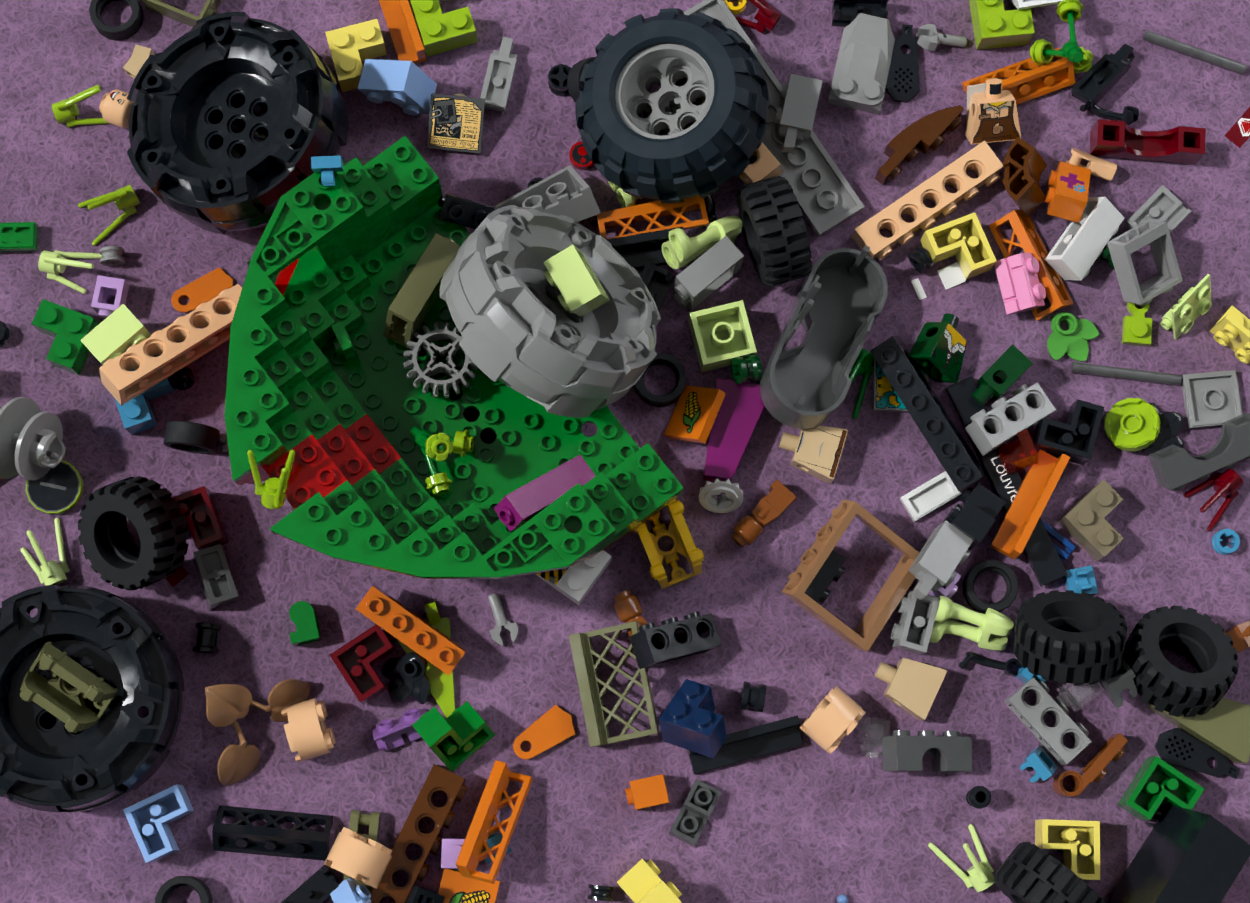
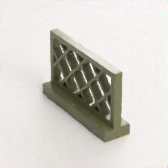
[569,621,660,747]

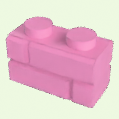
[994,253,1046,315]

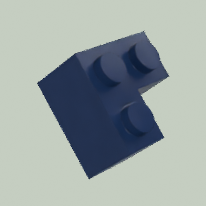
[659,679,727,759]

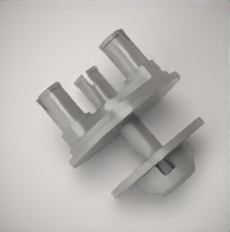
[0,397,66,481]

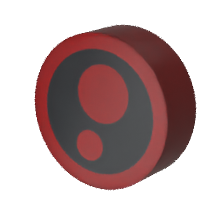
[569,141,594,170]

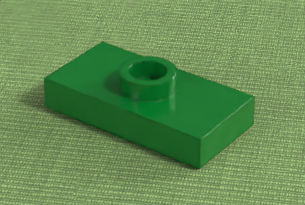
[0,222,38,252]
[331,322,358,364]

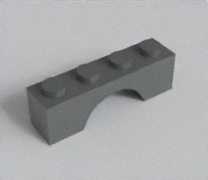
[1149,413,1250,491]

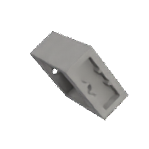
[1107,219,1183,306]
[673,236,744,311]

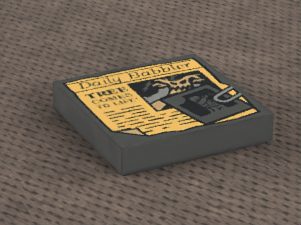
[427,93,486,153]

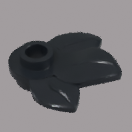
[1141,403,1184,453]
[382,652,431,704]

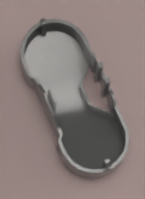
[760,245,888,429]

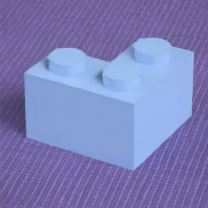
[358,59,437,116]
[123,784,195,863]

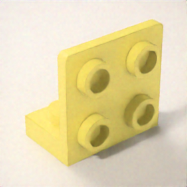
[1210,305,1250,364]

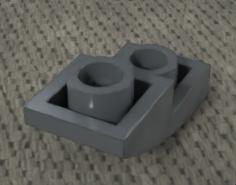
[669,779,721,847]

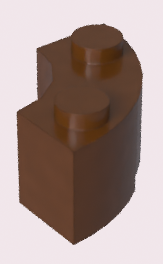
[1003,137,1047,217]

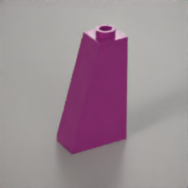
[703,378,764,483]
[494,455,595,532]

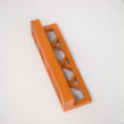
[379,0,427,64]
[962,48,1075,105]
[596,195,709,240]
[989,209,1074,321]
[989,449,1070,559]
[455,760,533,884]

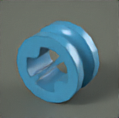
[1212,529,1240,555]

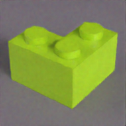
[410,0,477,57]
[969,0,1035,50]

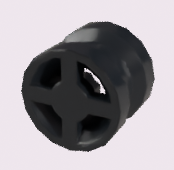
[548,64,571,97]
[740,681,766,712]

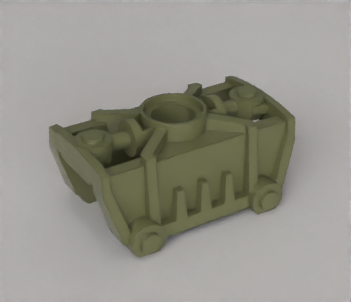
[20,641,119,733]

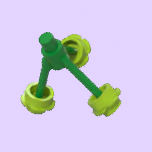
[1030,0,1093,73]
[410,426,474,496]

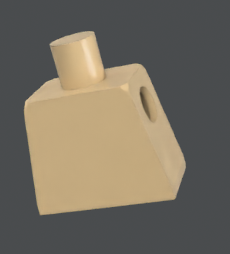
[874,658,947,721]

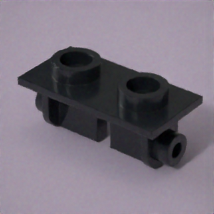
[438,193,498,229]

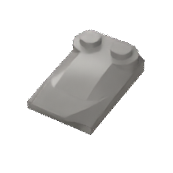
[827,13,895,115]

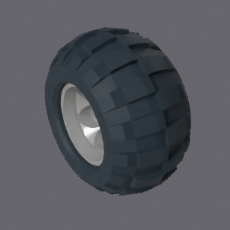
[575,8,770,203]

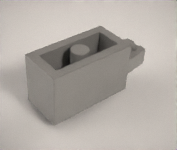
[774,74,822,154]
[908,521,973,600]

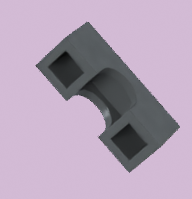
[882,730,972,772]

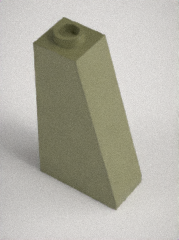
[383,234,461,349]
[1148,698,1250,765]

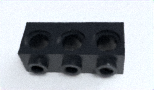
[630,611,722,669]

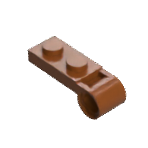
[1053,733,1128,797]

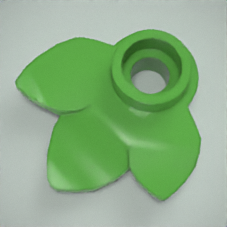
[1047,312,1099,362]

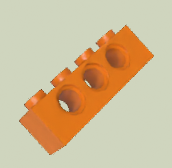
[356,584,466,676]

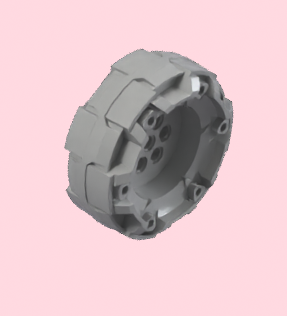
[440,205,661,418]

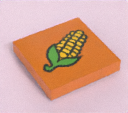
[664,385,726,444]
[438,868,500,903]

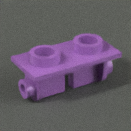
[372,708,426,752]

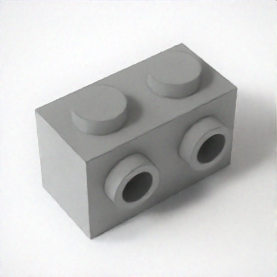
[890,591,940,655]

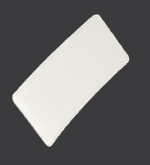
[911,262,966,300]

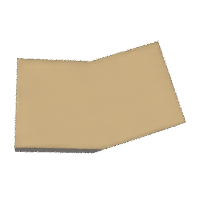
[123,45,155,79]

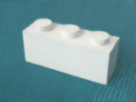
[1045,197,1124,281]

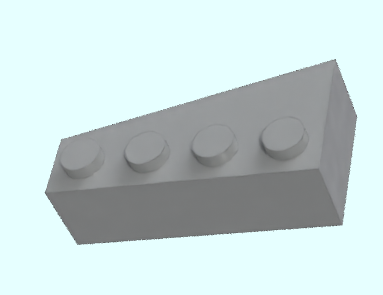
[494,165,601,222]

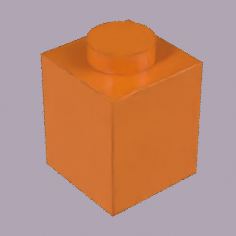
[625,774,669,810]

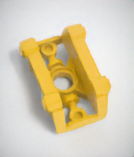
[634,499,704,589]

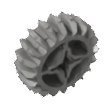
[403,322,479,398]

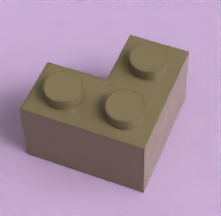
[1058,479,1124,561]

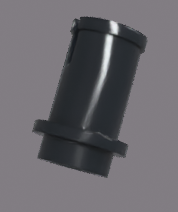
[966,786,991,809]

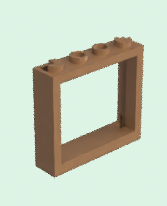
[782,500,919,652]

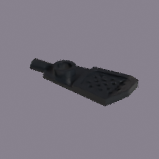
[885,24,920,103]
[1155,727,1240,779]

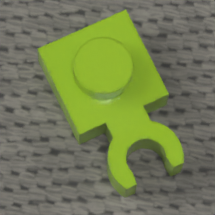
[1122,302,1152,347]

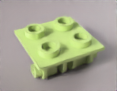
[1160,274,1212,340]

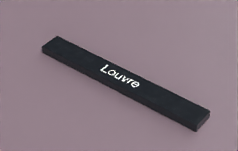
[945,377,1068,587]

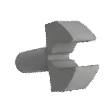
[916,24,967,51]
[488,593,519,647]

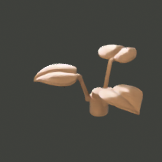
[205,679,310,786]

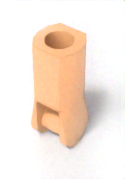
[1066,148,1117,182]

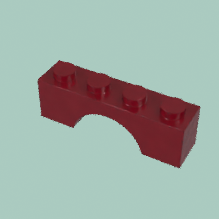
[1090,119,1206,165]

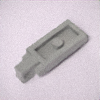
[480,37,517,113]

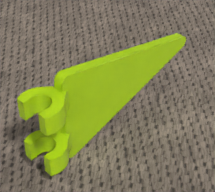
[397,602,455,718]

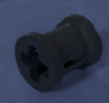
[192,623,221,654]

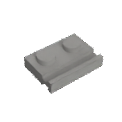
[1124,185,1191,249]

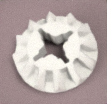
[699,478,743,513]

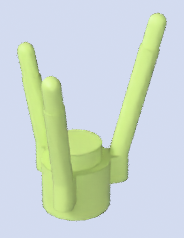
[38,250,103,294]
[20,518,70,586]
[928,824,995,892]

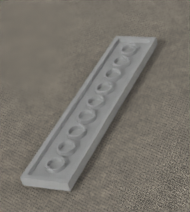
[684,0,865,237]

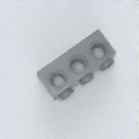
[965,382,1056,456]
[1003,677,1092,765]

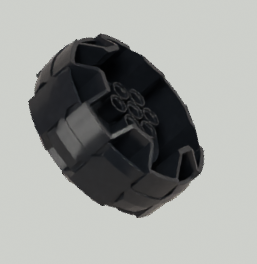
[127,12,348,235]
[0,584,185,813]

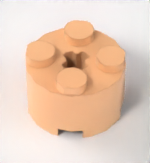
[799,685,866,754]
[281,698,336,763]
[324,827,393,889]

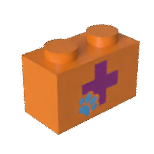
[1044,161,1091,223]

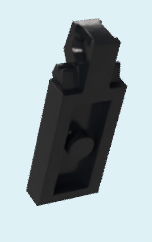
[1071,44,1135,108]

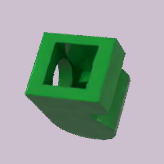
[289,601,322,646]

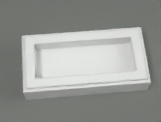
[900,471,962,522]

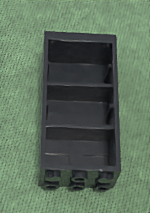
[1106,804,1250,903]

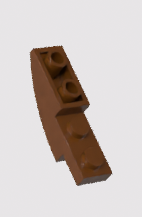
[874,105,964,185]

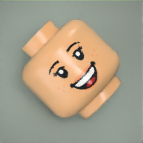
[99,89,132,129]

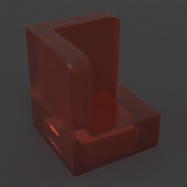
[998,429,1039,474]

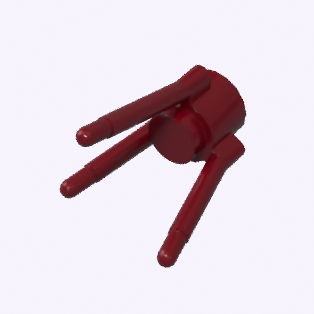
[734,0,782,34]
[1184,469,1244,532]

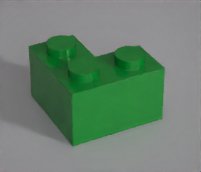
[32,299,99,375]
[412,701,495,772]
[1118,756,1204,821]

